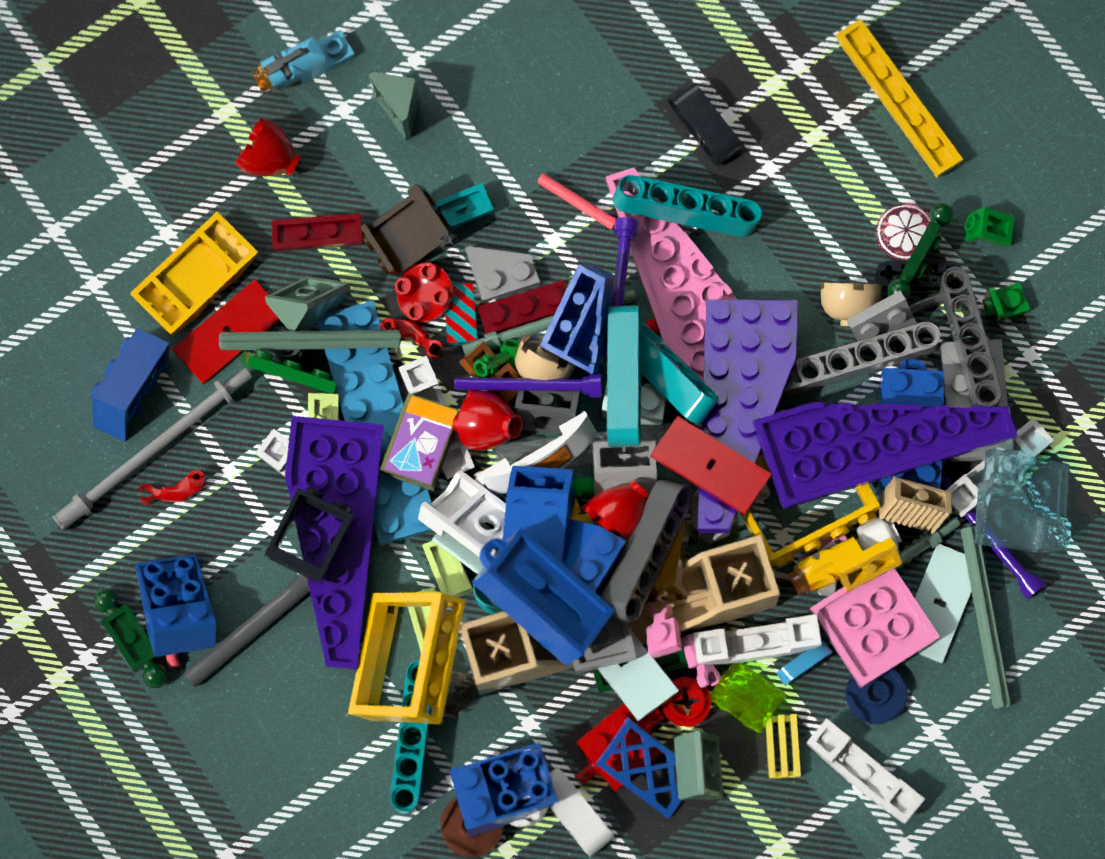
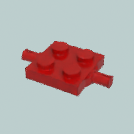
[574,704,664,791]

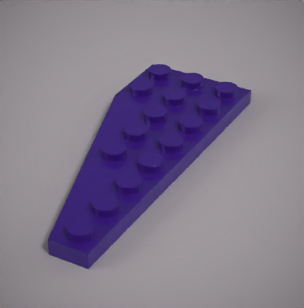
[753,402,1018,510]

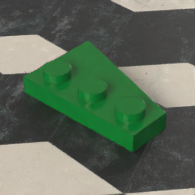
[240,350,337,394]

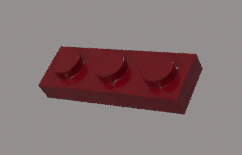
[271,213,363,252]
[477,280,566,334]

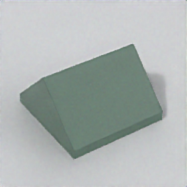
[369,72,419,141]
[265,276,350,331]
[674,731,724,800]

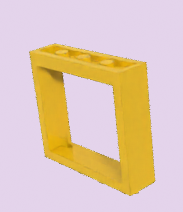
[739,451,880,568]
[348,592,465,724]

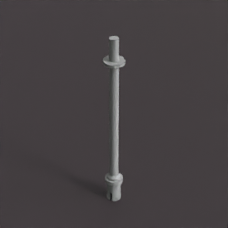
[51,368,252,531]

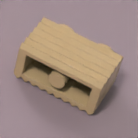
[879,476,952,534]

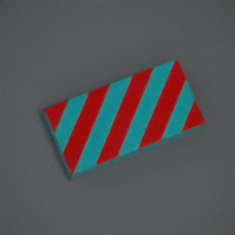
[445,283,478,346]

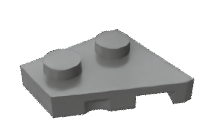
[465,246,540,303]
[846,290,917,341]

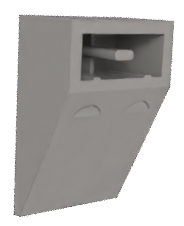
[592,438,657,525]

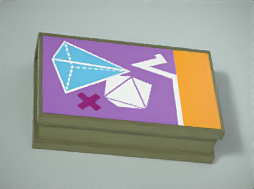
[379,394,460,491]

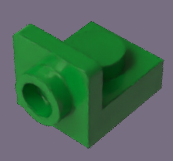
[964,207,1015,248]
[982,282,1030,324]

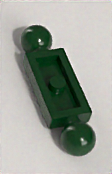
[887,203,954,301]
[94,588,168,688]

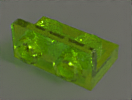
[711,663,787,733]

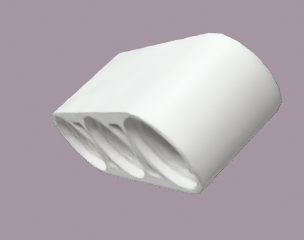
[549,767,615,857]

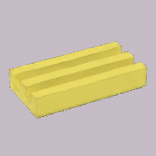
[765,714,801,779]

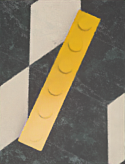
[836,19,963,179]

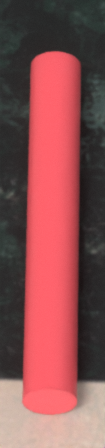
[537,173,616,230]

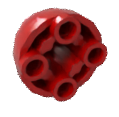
[235,117,301,177]
[453,390,523,450]
[582,480,649,544]

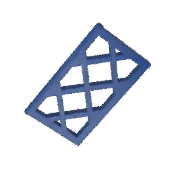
[596,718,682,819]

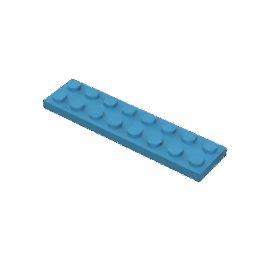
[317,301,433,546]

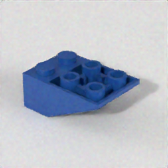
[502,466,576,564]
[135,554,216,657]
[449,743,558,837]

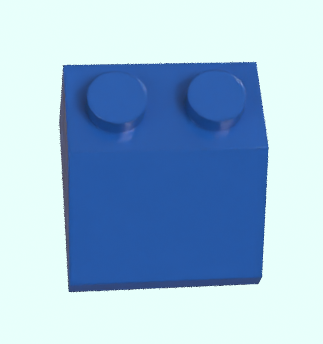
[563,519,626,596]

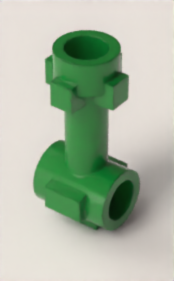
[474,339,520,378]

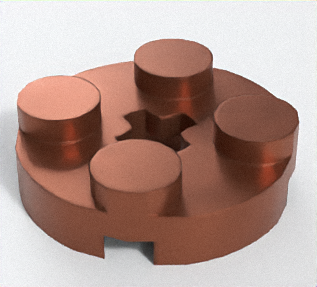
[440,798,503,857]

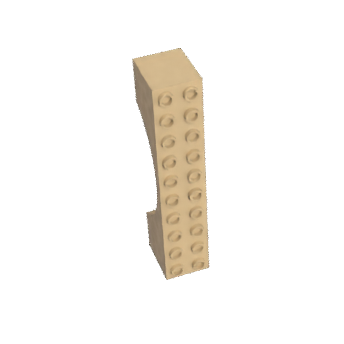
[460,535,780,695]

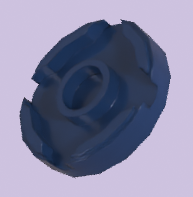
[845,667,907,725]

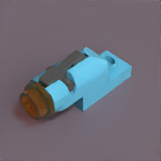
[251,29,355,93]

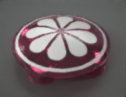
[875,203,931,261]

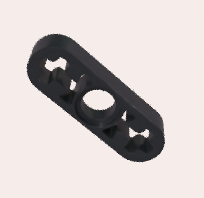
[874,261,962,291]

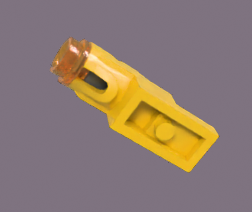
[788,537,902,595]

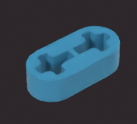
[776,640,833,686]

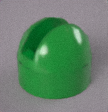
[575,478,594,500]

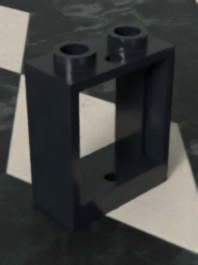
[264,487,355,585]

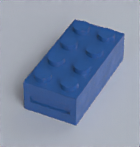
[876,359,944,495]
[472,527,615,666]

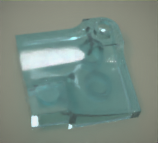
[974,447,1071,553]

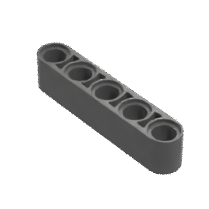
[940,267,1002,407]
[602,480,693,622]

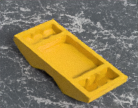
[130,212,259,336]

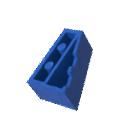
[540,262,615,374]
[90,328,169,442]

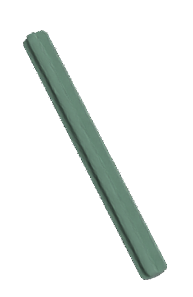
[219,330,401,350]
[961,526,1011,709]

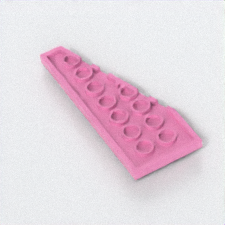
[606,168,737,380]

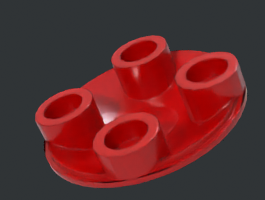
[395,262,453,323]

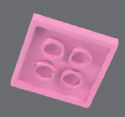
[810,568,940,688]

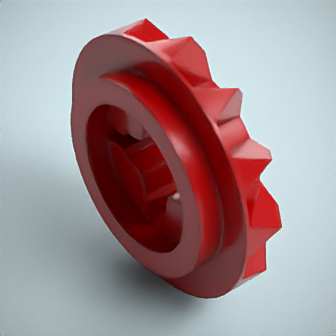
[661,677,711,728]

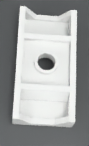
[418,470,506,556]

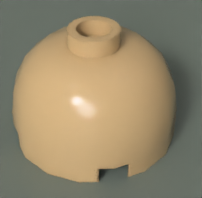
[820,282,881,326]
[515,335,576,380]

